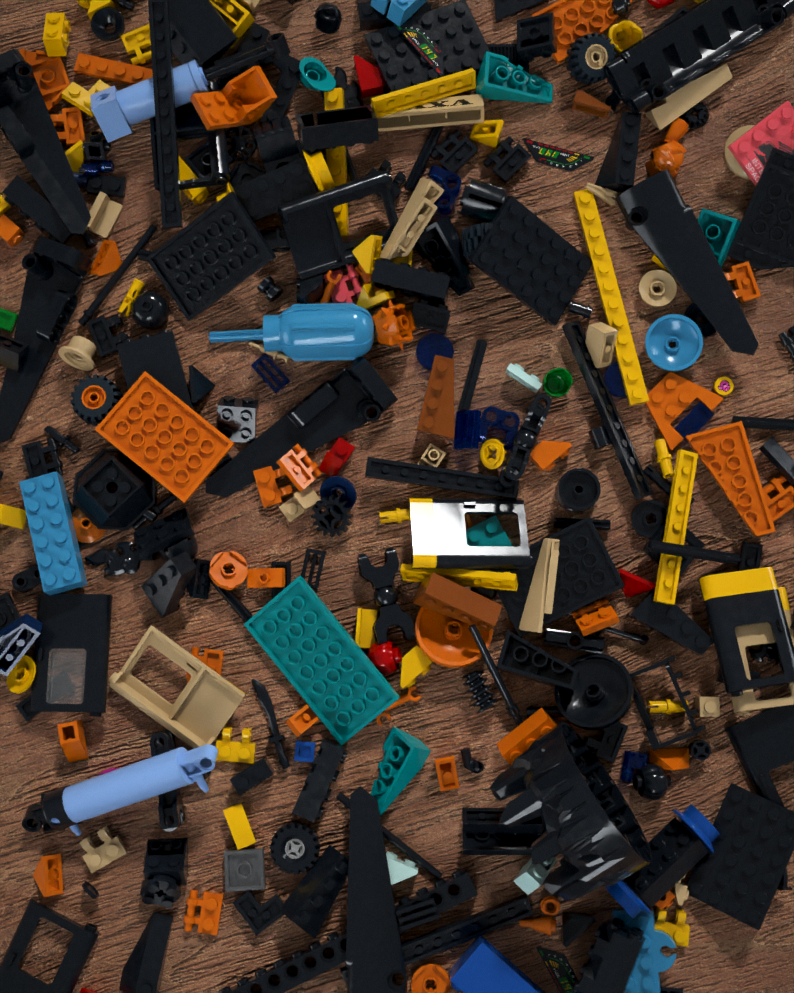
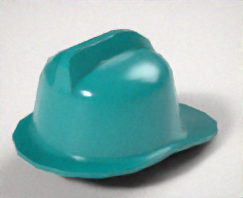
[299,57,336,91]

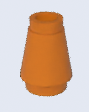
[663,118,689,144]

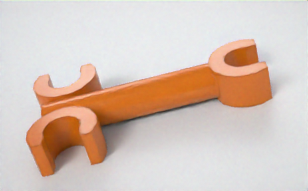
[314,270,342,304]
[376,686,421,725]

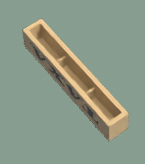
[371,94,484,132]

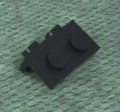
[412,299,451,333]

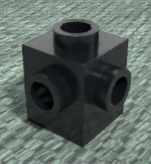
[83,131,111,160]

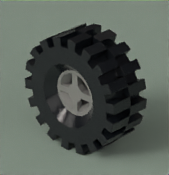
[270,821,321,875]

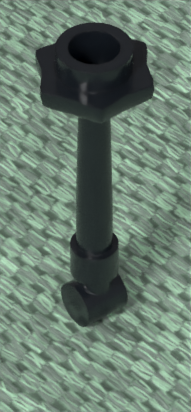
[595,627,649,645]

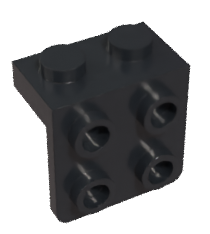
[217,396,259,443]

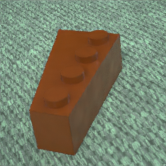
[417,355,454,439]
[413,573,503,631]

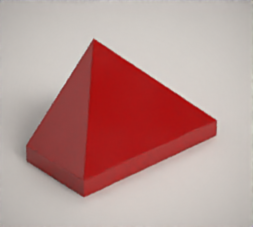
[617,569,656,599]

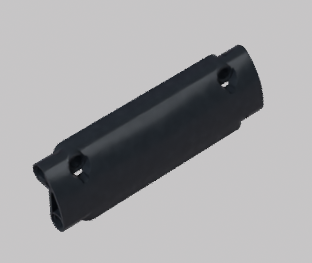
[603,0,794,114]

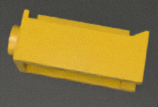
[178,155,209,206]

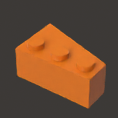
[496,707,557,765]

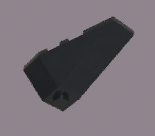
[357,0,432,31]
[414,216,475,296]
[119,912,174,993]

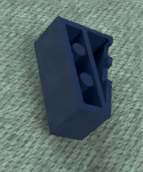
[0,613,43,677]

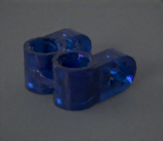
[428,166,462,214]
[475,406,520,451]

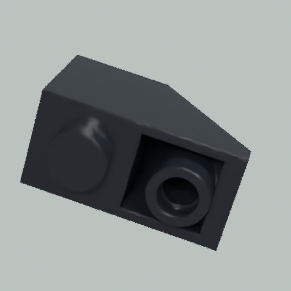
[296,273,324,304]

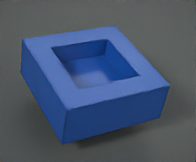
[294,740,316,762]

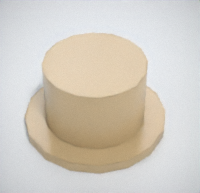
[58,336,96,371]

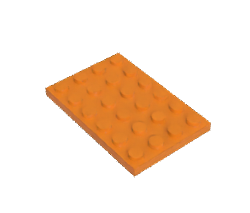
[94,371,235,503]

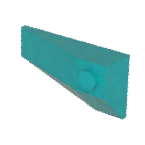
[698,208,741,268]
[371,726,431,815]

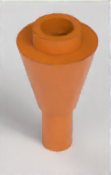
[519,916,556,936]

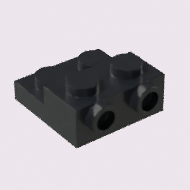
[517,12,557,62]

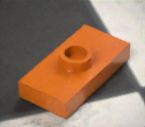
[247,568,285,588]

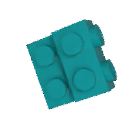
[466,515,513,547]

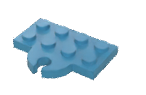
[612,909,677,993]

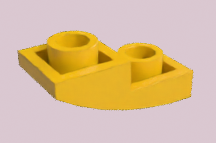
[223,803,256,850]

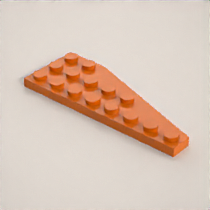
[531,0,635,65]

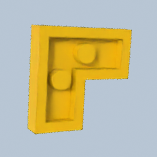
[61,79,111,117]

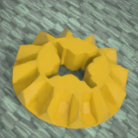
[480,439,507,469]

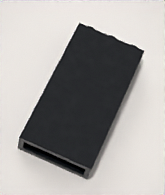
[117,330,194,410]

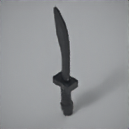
[252,679,290,770]

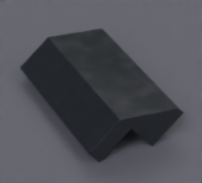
[462,808,542,855]

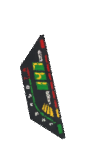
[393,23,444,76]
[524,138,594,171]
[536,946,578,993]

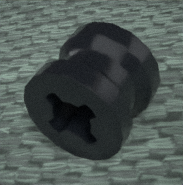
[688,739,711,760]

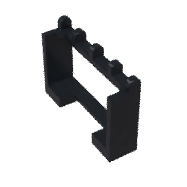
[629,655,706,751]

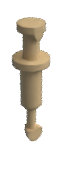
[249,340,290,363]

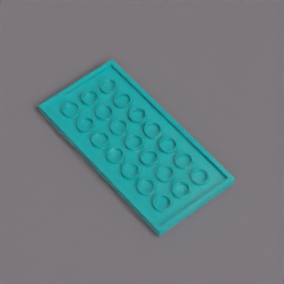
[244,575,400,746]

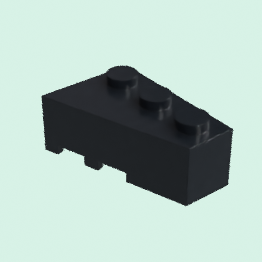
[141,551,197,618]

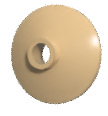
[639,270,677,307]

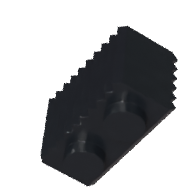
[230,756,275,795]

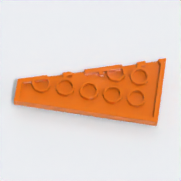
[685,421,776,537]

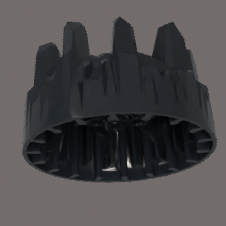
[490,722,653,901]

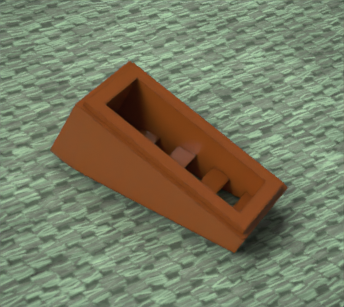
[571,89,611,118]

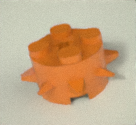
[373,299,416,350]

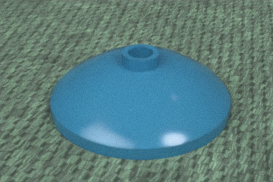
[645,314,703,371]

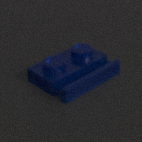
[453,410,481,450]

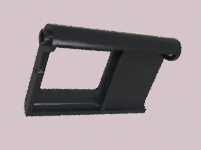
[724,705,794,808]

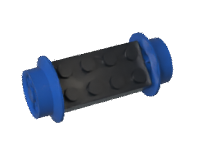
[605,804,720,919]

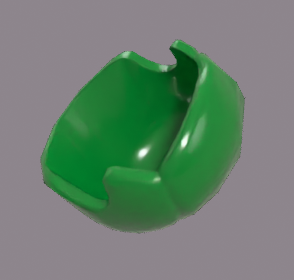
[542,367,573,398]

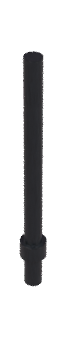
[468,624,523,727]

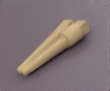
[585,182,618,206]

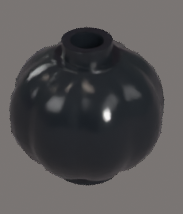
[633,763,671,801]

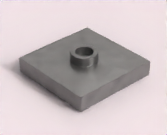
[224,848,266,892]

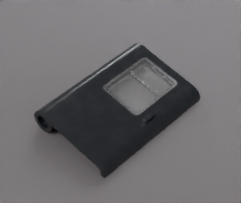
[30,594,113,717]

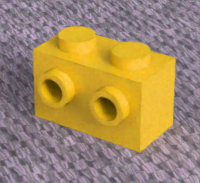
[43,13,71,57]

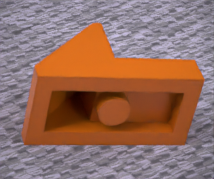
[285,704,319,737]
[434,756,460,792]

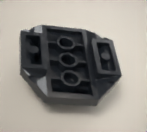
[72,449,157,531]

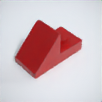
[319,437,355,477]

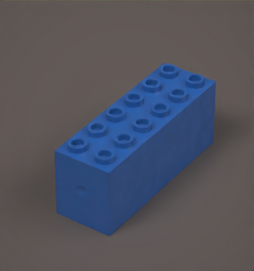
[449,935,545,993]

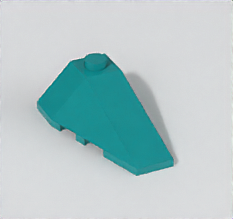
[476,51,553,104]

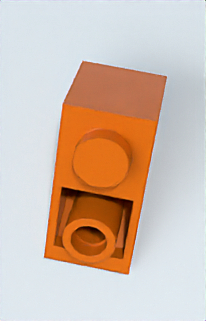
[529,440,572,472]
[57,720,88,762]

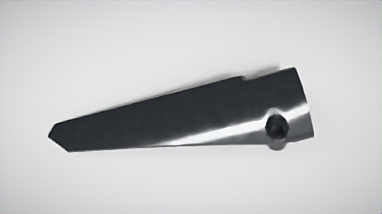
[0,236,93,443]

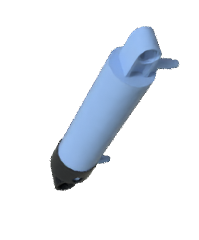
[22,744,218,836]

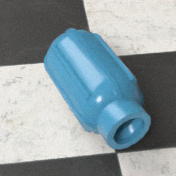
[263,303,374,361]

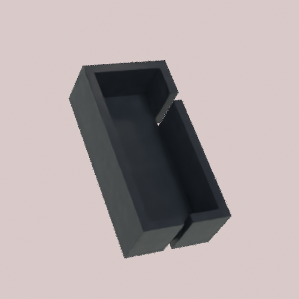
[296,105,379,152]

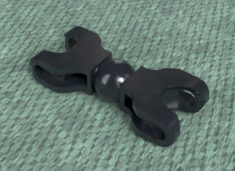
[499,394,552,488]
[357,547,415,645]
[150,730,185,832]

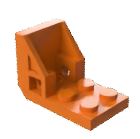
[190,65,277,130]

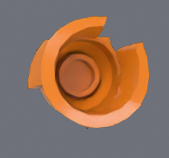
[645,140,686,178]

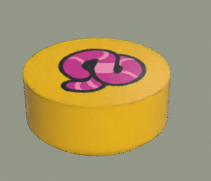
[713,377,734,396]

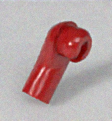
[647,0,674,9]

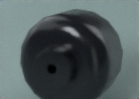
[611,0,631,16]

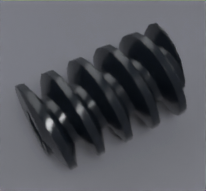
[461,670,498,714]

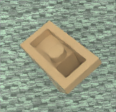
[279,486,321,523]

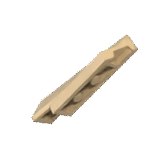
[645,64,732,130]
[379,178,444,260]
[519,538,560,633]

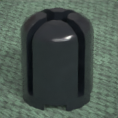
[457,177,508,223]

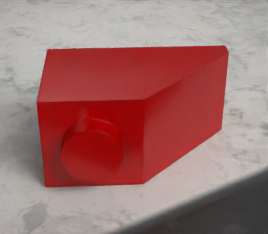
[354,55,386,98]

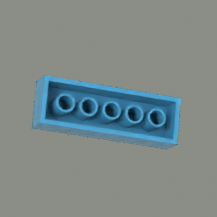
[19,471,88,596]

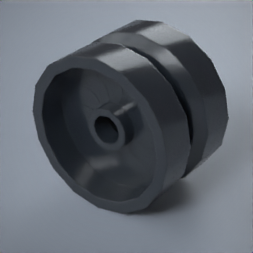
[555,468,601,513]

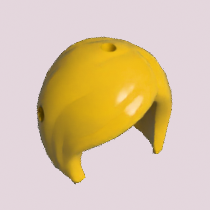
[607,20,643,56]

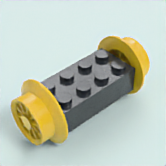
[216,150,336,223]

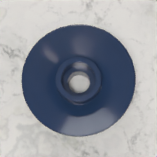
[320,476,357,511]

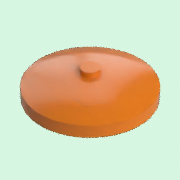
[415,607,493,668]

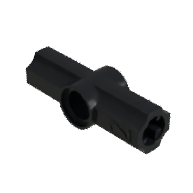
[544,628,605,654]

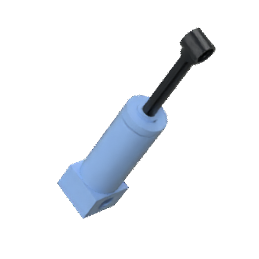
[90,32,290,142]

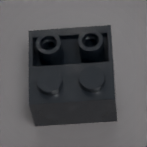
[143,838,188,885]

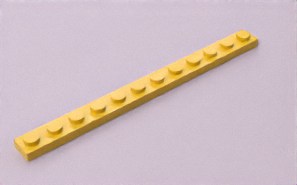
[573,189,649,406]

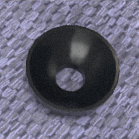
[91,7,125,42]

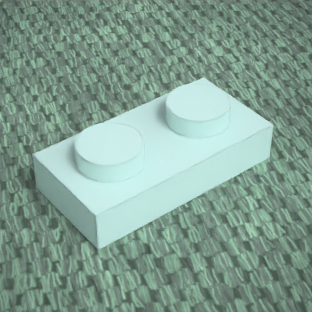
[505,363,542,394]

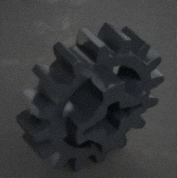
[311,495,354,537]

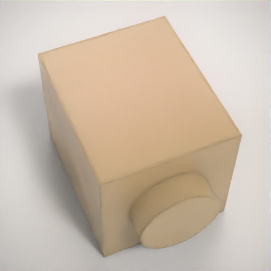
[695,696,720,717]

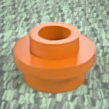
[540,895,560,916]

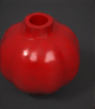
[366,640,402,676]

